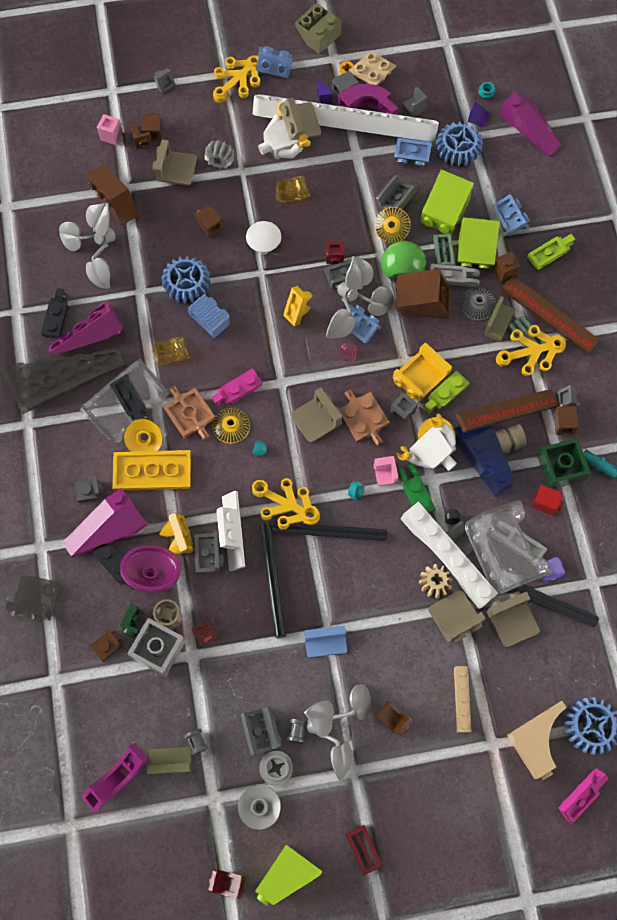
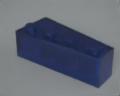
[454,425,515,497]

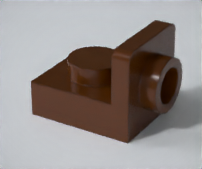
[129,121,153,149]
[90,628,122,662]

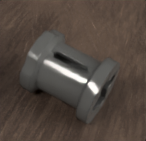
[287,719,307,744]
[184,728,209,756]

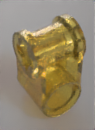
[275,176,310,203]
[152,336,190,365]

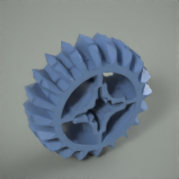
[436,122,483,167]
[161,256,211,303]
[564,697,617,755]

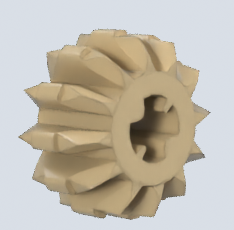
[419,564,453,599]

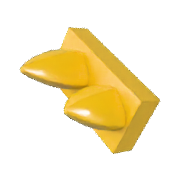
[283,286,312,326]
[159,513,195,554]

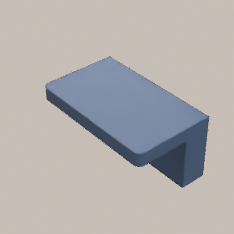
[304,625,347,658]

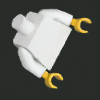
[258,103,311,159]
[397,414,457,471]

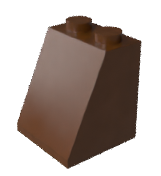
[394,269,451,319]

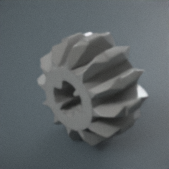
[205,140,234,170]

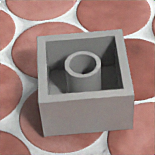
[127,618,186,677]

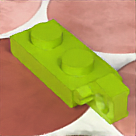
[527,234,575,270]
[424,370,470,414]

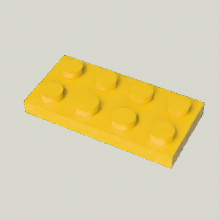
[112,450,191,491]

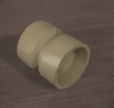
[492,424,527,455]
[153,599,183,630]

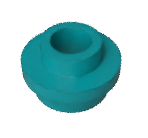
[478,82,495,99]
[348,481,364,500]

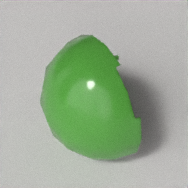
[381,241,426,279]

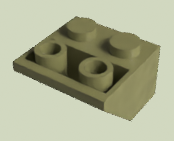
[295,3,342,54]

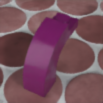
[337,84,398,115]
[81,742,148,813]

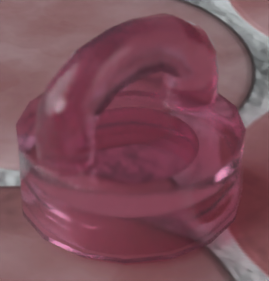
[339,342,357,362]

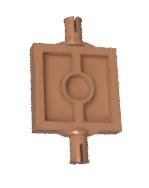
[163,386,216,440]
[340,389,390,446]

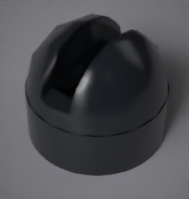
[444,508,461,525]

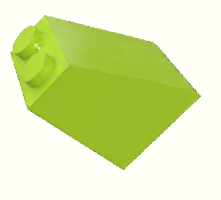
[420,170,474,235]
[457,218,500,269]
[255,845,322,906]

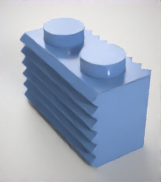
[188,294,230,338]

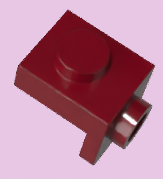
[326,241,345,265]
[208,869,246,899]

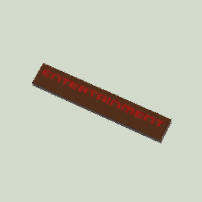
[501,276,600,355]
[456,389,560,433]

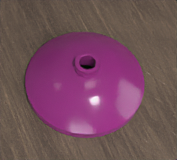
[120,545,181,593]

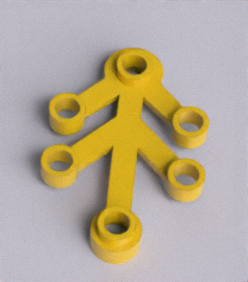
[213,55,260,103]
[496,325,566,376]
[252,478,320,529]

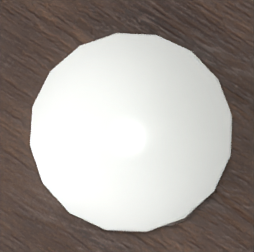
[246,221,281,255]

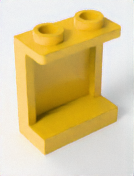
[393,342,452,403]

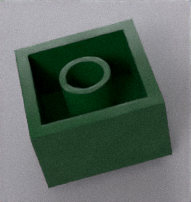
[537,438,591,489]

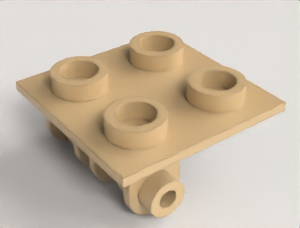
[349,50,396,85]

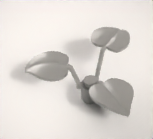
[59,203,115,289]
[326,256,394,339]
[304,684,371,780]

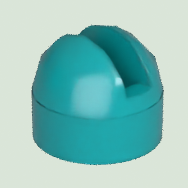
[252,440,267,456]

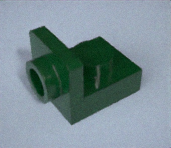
[119,604,141,638]

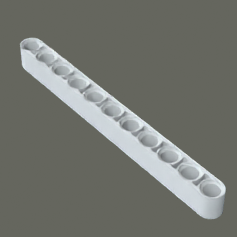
[253,95,439,142]

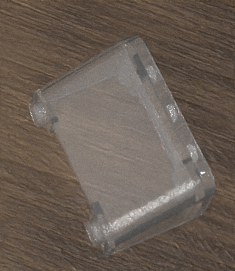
[79,359,170,443]
[465,500,553,595]

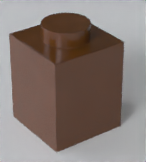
[142,113,162,141]
[195,205,223,238]
[493,251,521,283]
[553,404,578,435]

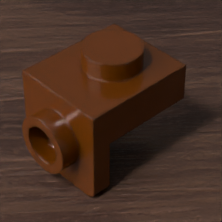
[375,700,413,736]

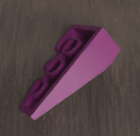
[500,93,562,157]
[49,300,123,356]
[63,488,147,558]

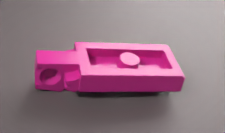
[212,368,263,407]
[559,768,608,824]

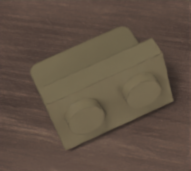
[280,98,321,141]
[152,140,197,186]
[291,387,343,443]
[429,590,486,643]
[487,591,540,648]

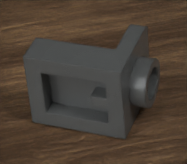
[75,476,104,503]

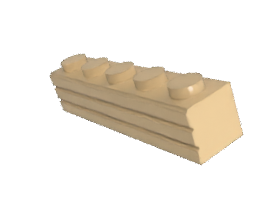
[454,666,471,733]

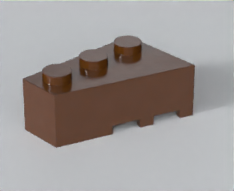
[86,164,139,226]

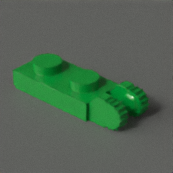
[397,463,436,513]

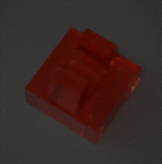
[191,619,219,647]

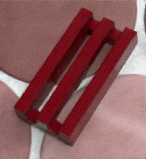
[345,825,383,875]

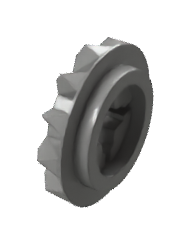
[259,751,293,786]

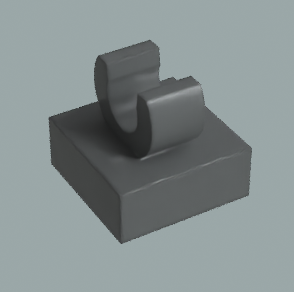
[153,68,176,93]
[557,385,580,406]

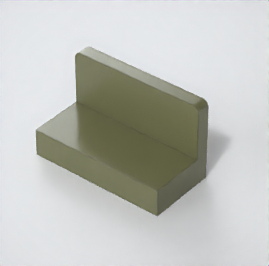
[484,296,515,342]
[147,747,192,775]

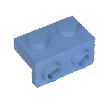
[256,46,292,78]
[394,138,432,167]

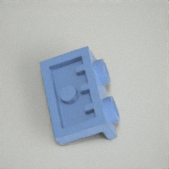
[492,194,530,236]
[346,304,382,344]

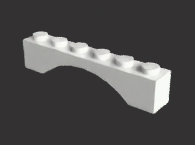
[401,502,498,609]

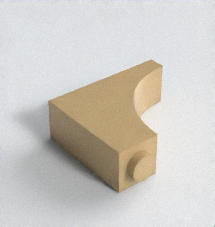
[507,701,567,780]

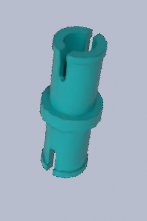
[584,449,617,479]

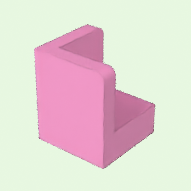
[97,114,122,145]
[374,456,398,486]

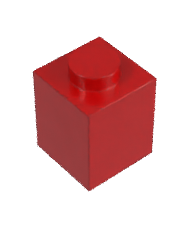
[531,485,564,516]

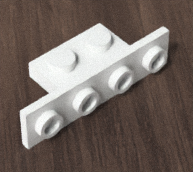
[217,491,245,572]

